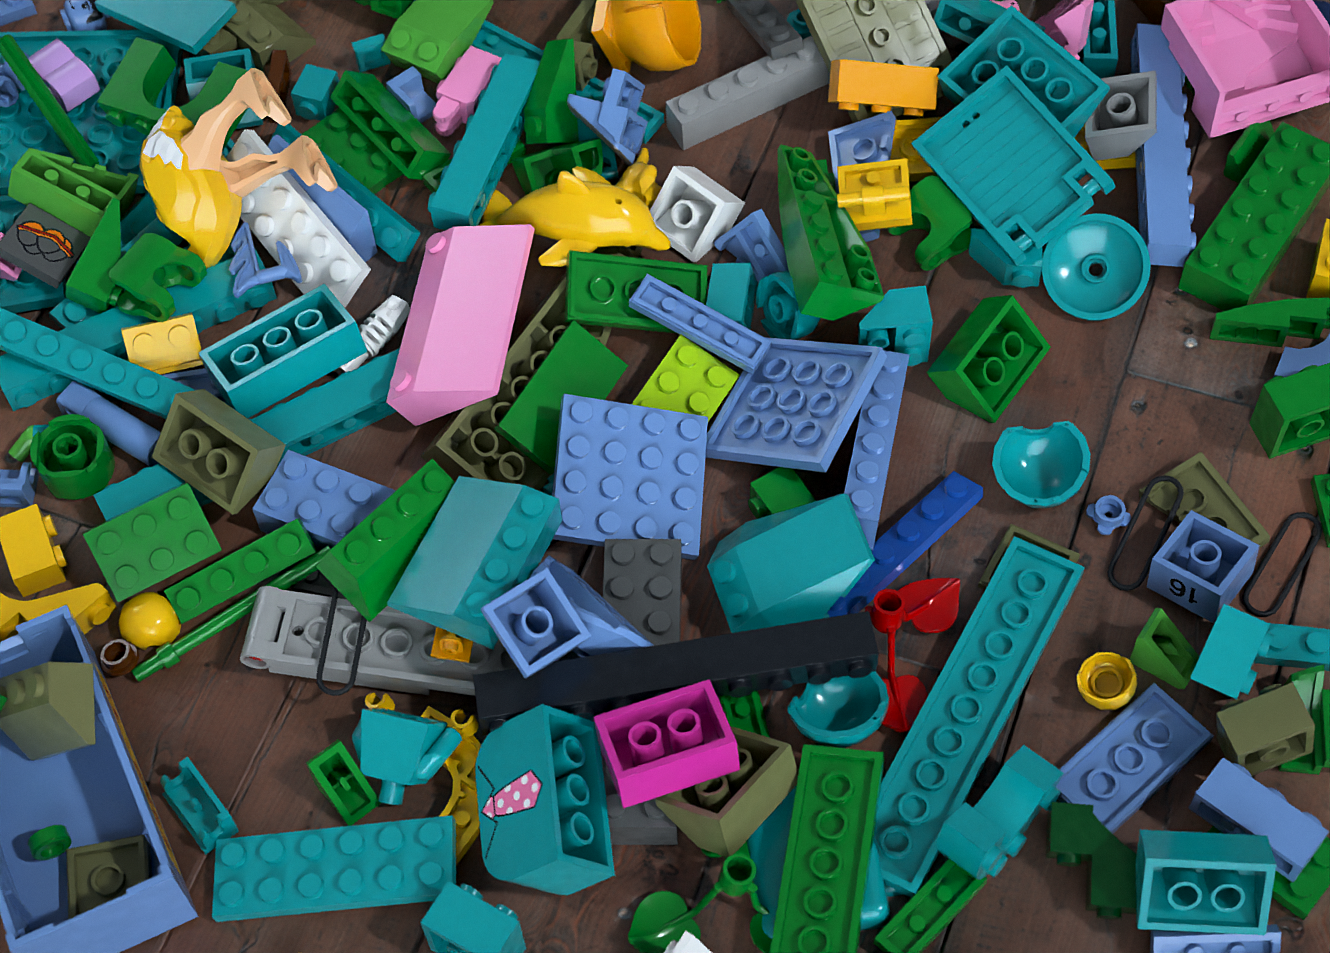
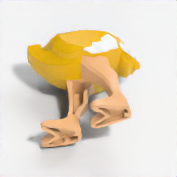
[139,68,338,269]

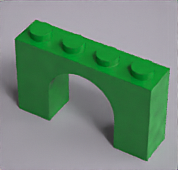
[97,37,248,151]

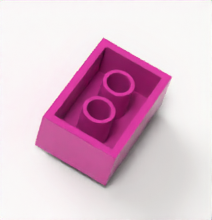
[593,679,740,808]

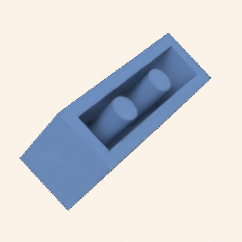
[1189,758,1329,882]

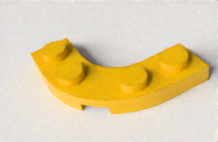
[421,706,481,865]

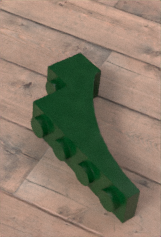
[1046,802,1137,919]

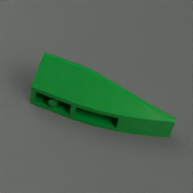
[778,144,884,321]

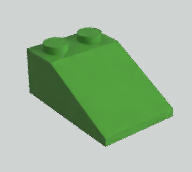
[381,0,494,84]

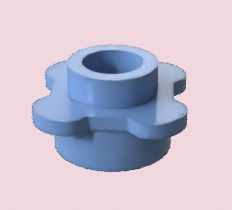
[1086,495,1131,535]

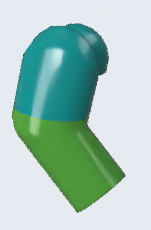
[8,424,49,462]

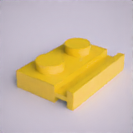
[121,313,204,375]

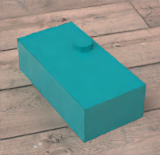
[198,283,368,418]

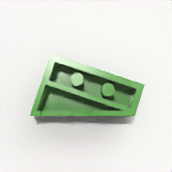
[7,148,139,237]

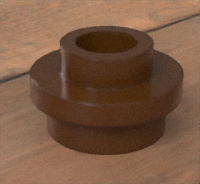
[100,639,139,677]

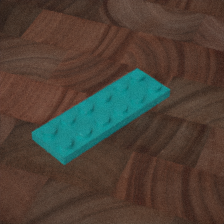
[212,815,456,922]

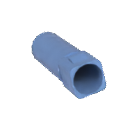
[56,381,161,467]

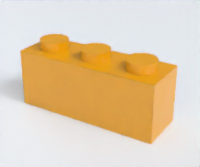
[828,59,939,116]

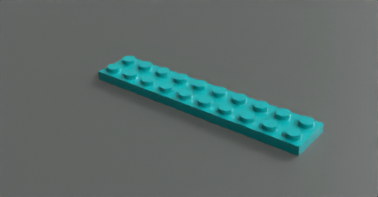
[874,536,1085,898]

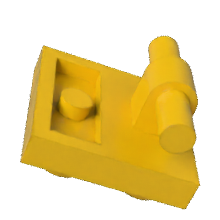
[837,158,913,231]

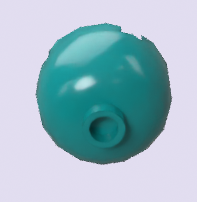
[756,270,821,340]

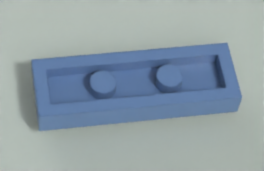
[1150,925,1281,953]

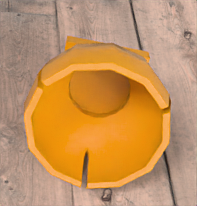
[591,0,701,73]

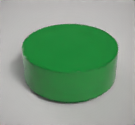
[27,825,72,860]

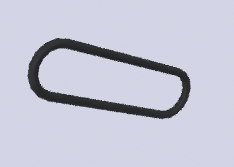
[1107,475,1184,591]
[1242,512,1323,617]
[316,586,367,696]

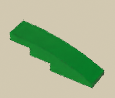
[1209,298,1330,347]

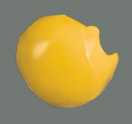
[118,592,182,650]
[1076,652,1137,710]

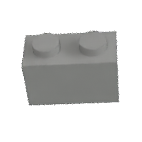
[1085,71,1157,161]

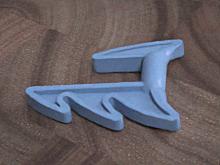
[229,222,302,298]

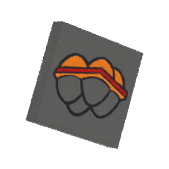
[0,203,91,289]

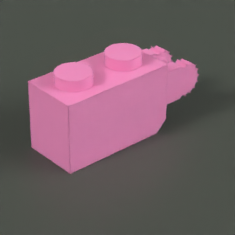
[432,46,502,137]

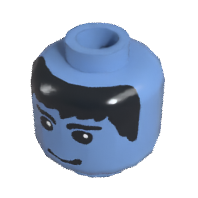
[60,0,111,31]

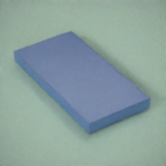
[1056,683,1214,833]

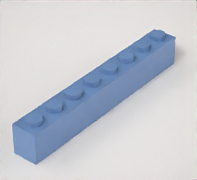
[1130,24,1196,267]

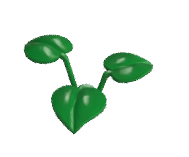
[627,840,772,953]

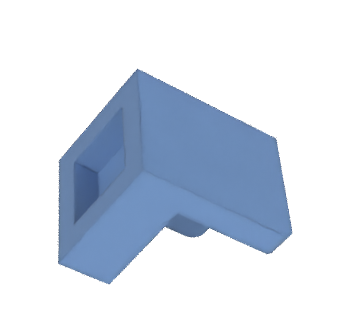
[386,66,437,123]

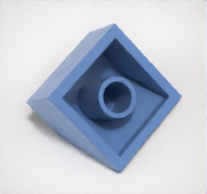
[480,568,591,678]

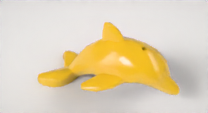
[478,166,671,267]

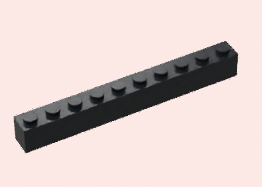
[473,611,879,735]

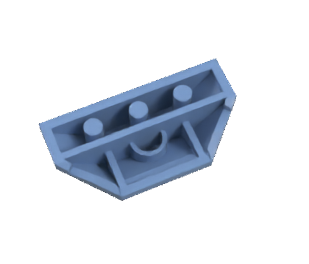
[530,555,653,657]

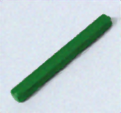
[0,34,99,168]

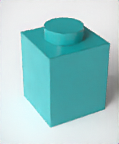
[291,64,339,121]

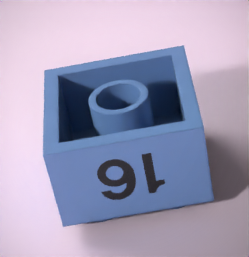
[1147,510,1260,624]

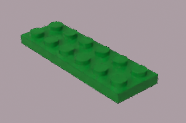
[770,744,884,953]

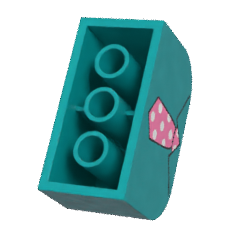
[475,704,615,895]

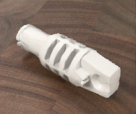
[335,295,410,375]

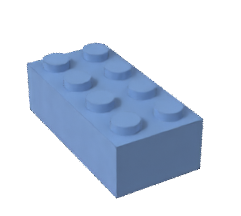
[252,450,396,553]

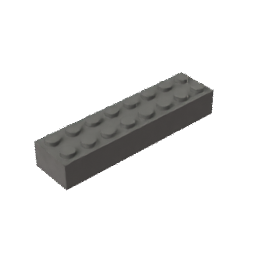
[601,539,682,845]

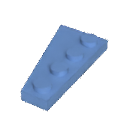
[828,110,896,242]

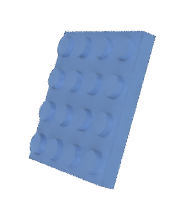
[705,337,888,473]
[552,394,708,560]

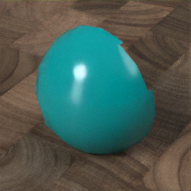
[992,421,1091,508]
[787,671,889,748]

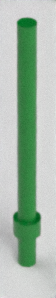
[131,545,331,682]

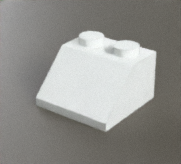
[650,166,745,262]

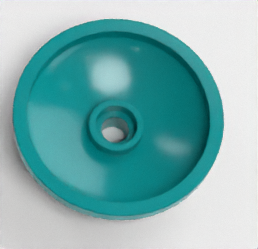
[1042,213,1151,321]

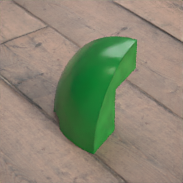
[511,138,603,195]

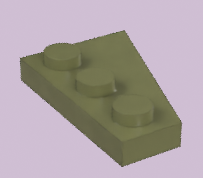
[1139,452,1270,548]

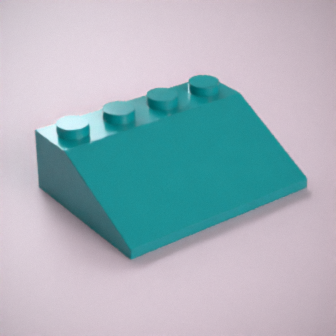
[937,5,1110,138]
[387,476,562,650]

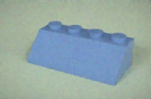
[268,134,378,262]

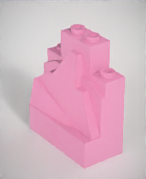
[1161,0,1330,139]

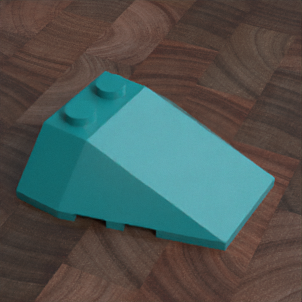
[707,493,875,633]

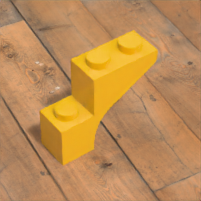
[0,583,117,642]

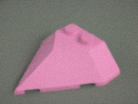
[1035,0,1094,60]

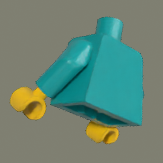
[352,693,479,805]

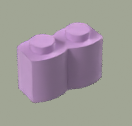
[28,39,101,112]

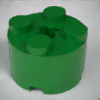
[30,414,115,500]

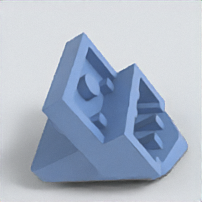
[567,68,648,166]

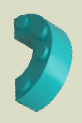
[936,745,1064,880]

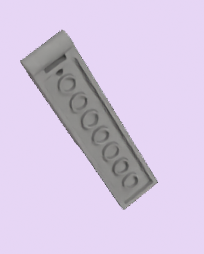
[240,586,591,696]

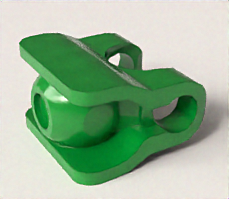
[886,175,972,271]
[109,233,207,322]

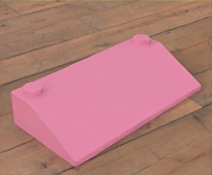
[386,224,535,426]

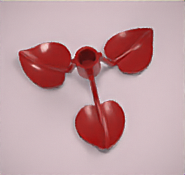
[865,578,960,732]

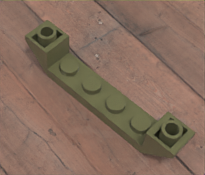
[556,0,598,91]

